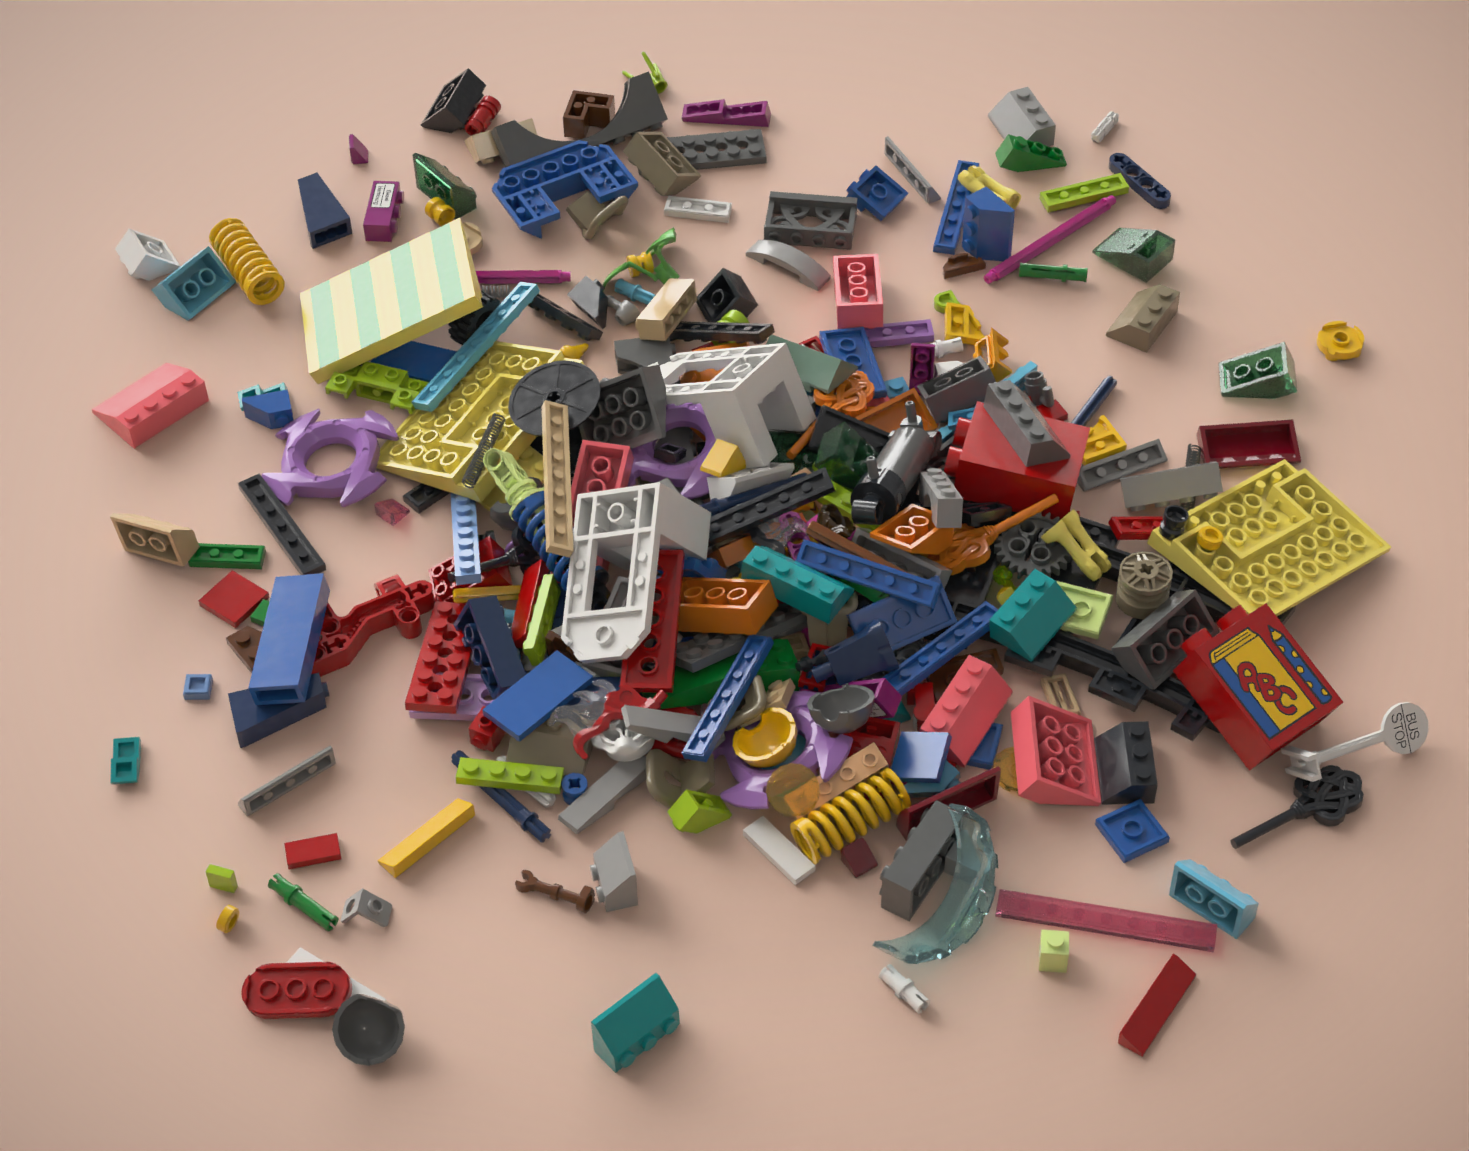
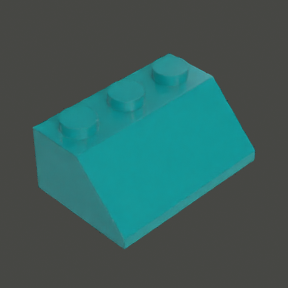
[989,569,1077,662]
[591,973,680,1073]

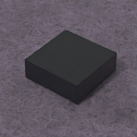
[654,442,687,464]

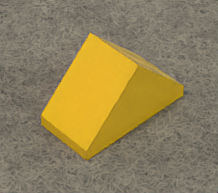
[700,438,746,478]

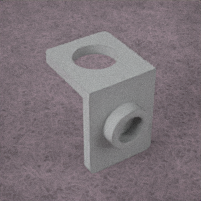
[341,888,392,927]

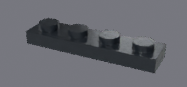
[528,293,603,341]

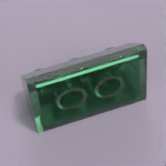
[412,153,477,220]

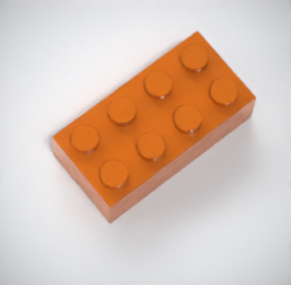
[678,577,778,635]

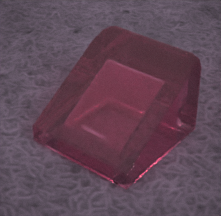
[374,499,410,526]

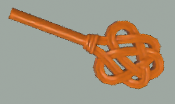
[786,371,875,459]
[927,494,1059,575]

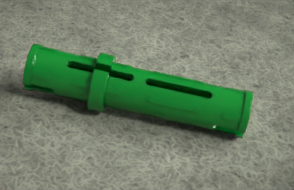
[1019,262,1088,282]
[268,873,339,932]

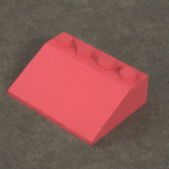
[92,363,209,449]
[1011,696,1102,806]

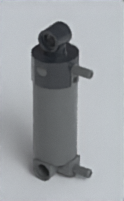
[850,401,942,525]

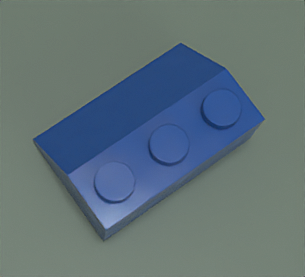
[962,187,1015,262]

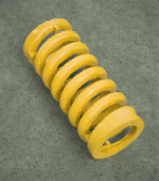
[209,218,285,305]
[790,767,911,865]

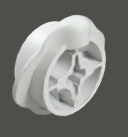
[591,720,655,762]

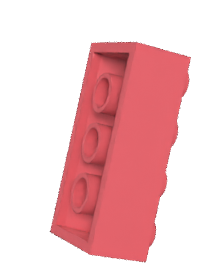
[920,655,1013,768]

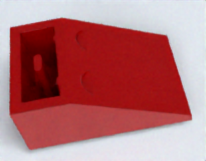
[428,536,513,603]
[843,717,900,800]

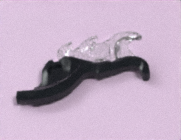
[731,503,808,555]

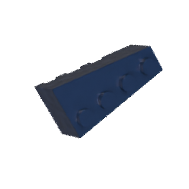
[453,595,528,700]

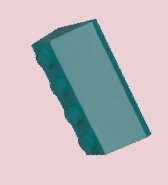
[741,546,854,624]

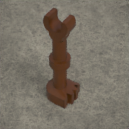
[515,870,595,913]

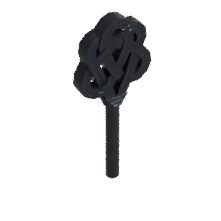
[448,526,551,582]
[1230,765,1364,849]

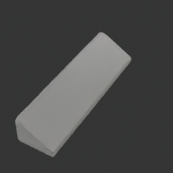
[884,136,941,204]
[1077,439,1168,491]
[238,745,336,816]

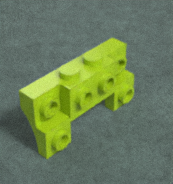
[325,361,429,414]

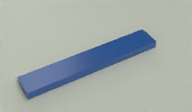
[933,160,980,255]
[796,539,943,609]
[882,601,998,696]
[682,635,774,762]

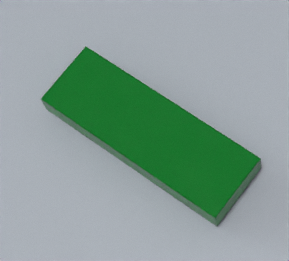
[188,543,266,570]

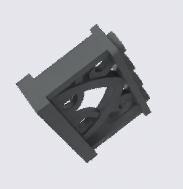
[764,191,857,250]

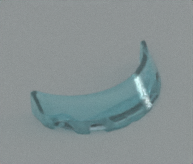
[872,803,998,964]

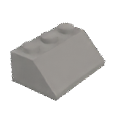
[988,87,1056,146]

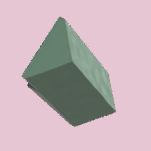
[766,335,858,394]

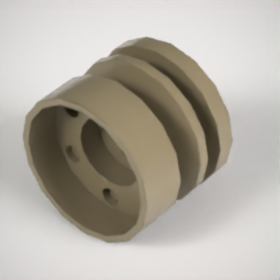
[1115,551,1173,619]

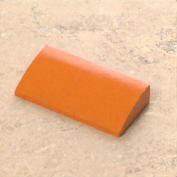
[855,388,938,433]

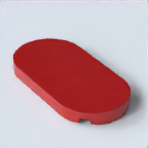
[241,962,352,1019]

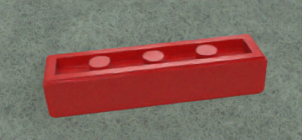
[511,560,549,648]
[1118,953,1196,1057]

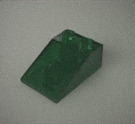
[1218,342,1297,399]

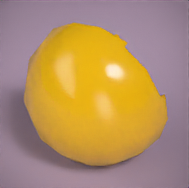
[732,707,798,768]

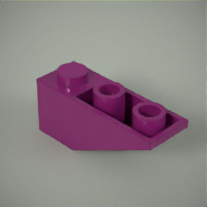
[909,343,935,396]

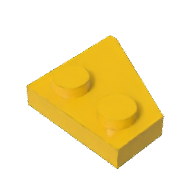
[944,302,986,345]
[1082,415,1127,466]

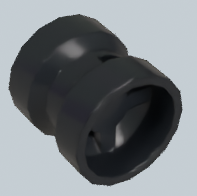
[1159,505,1189,540]

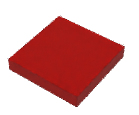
[198,570,270,628]

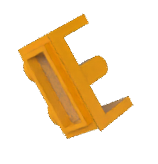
[973,327,1012,382]

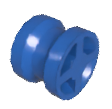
[561,773,588,805]

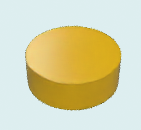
[1197,526,1223,551]
[216,904,240,933]

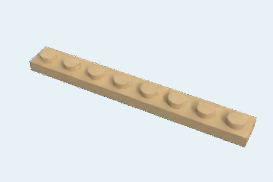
[542,400,573,557]

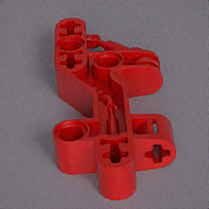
[312,574,435,677]

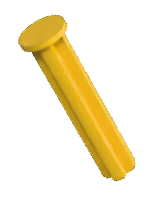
[453,585,521,603]

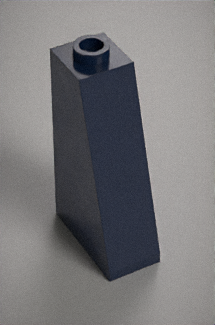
[298,172,353,249]
[228,673,329,748]

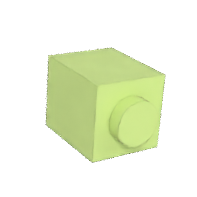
[1039,930,1069,973]

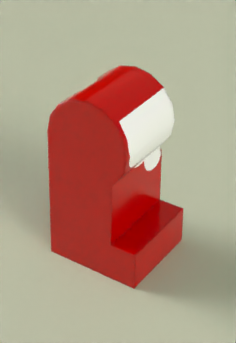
[906,682,935,732]

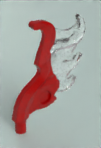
[549,679,668,761]

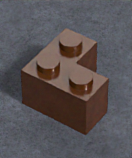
[563,90,615,139]

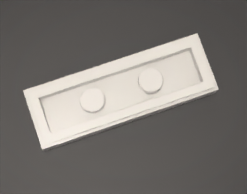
[664,196,732,223]
[743,816,816,885]

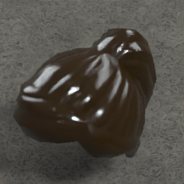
[817,504,856,548]

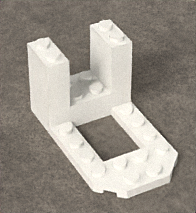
[649,343,816,468]
[561,482,711,663]

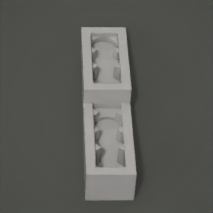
[621,705,726,751]
[558,755,646,834]

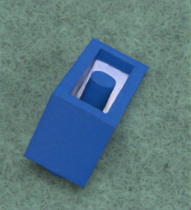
[241,390,294,429]

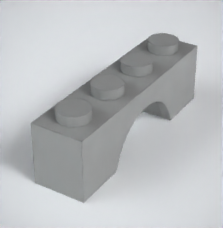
[919,468,963,528]

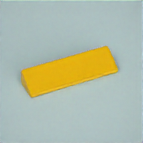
[378,798,475,878]

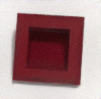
[841,837,878,878]

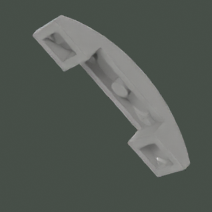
[746,240,831,291]

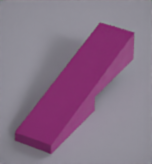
[682,99,771,127]

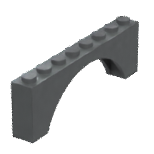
[490,71,668,167]
[614,337,697,485]

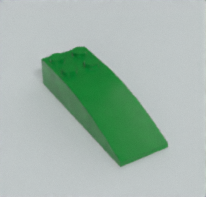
[642,639,800,709]

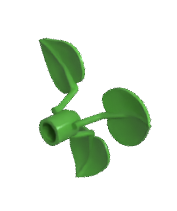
[602,227,680,292]

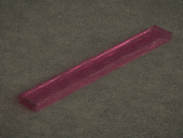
[995,889,1217,952]

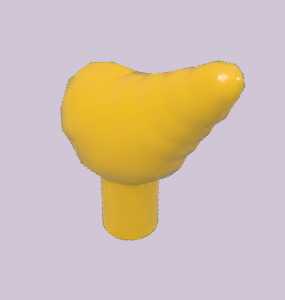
[560,343,589,360]

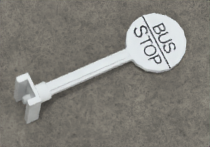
[1281,702,1428,782]

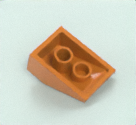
[870,504,953,555]

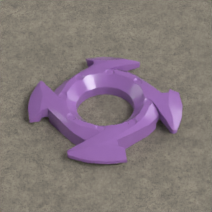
[628,402,716,499]
[262,409,399,507]
[712,691,853,809]

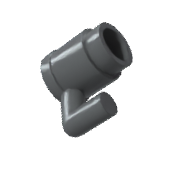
[1024,371,1054,408]

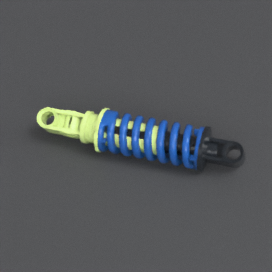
[483,448,611,611]

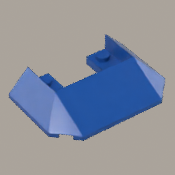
[492,140,638,239]

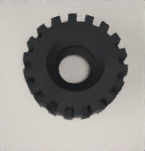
[448,291,501,345]

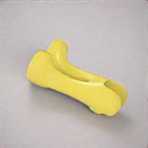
[958,166,1021,209]
[1041,509,1111,581]

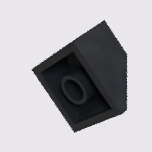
[696,268,758,322]

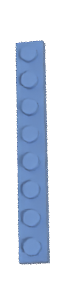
[451,493,482,585]

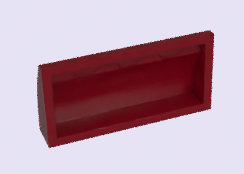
[1196,419,1301,469]
[896,766,1001,842]

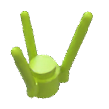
[622,52,668,94]

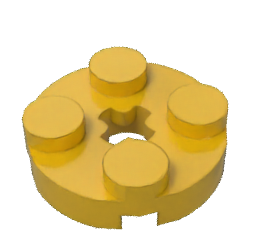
[1317,321,1364,361]

